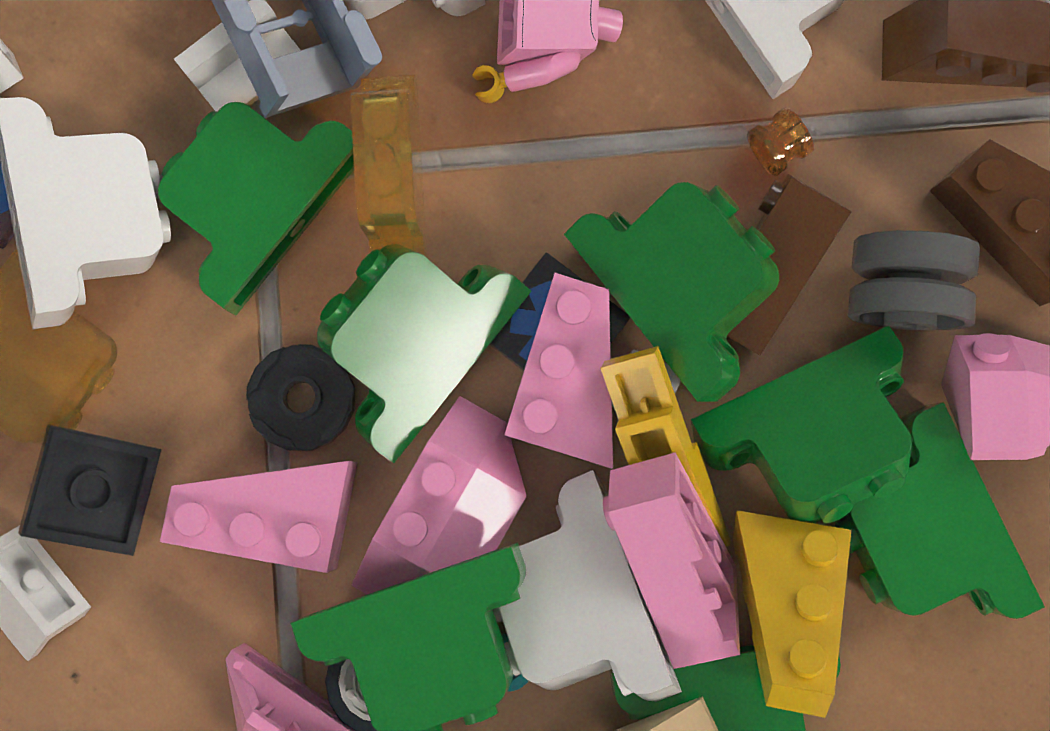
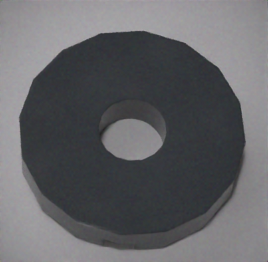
[246,344,355,451]

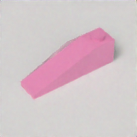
[941,333,1050,460]

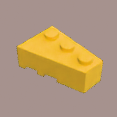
[732,510,851,718]

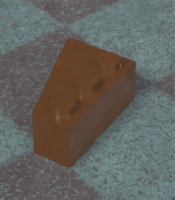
[882,0,1050,93]
[930,139,1050,306]
[727,174,852,356]

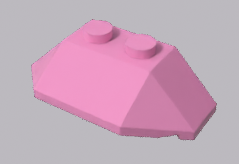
[352,396,527,594]
[225,643,355,731]

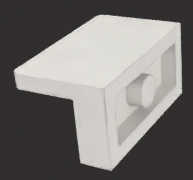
[174,0,300,111]
[0,525,91,661]

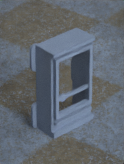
[211,0,382,118]

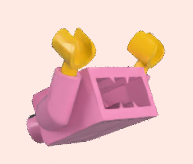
[472,0,623,103]

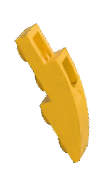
[600,346,731,547]

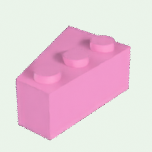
[504,273,613,469]
[603,452,740,669]
[160,461,358,573]

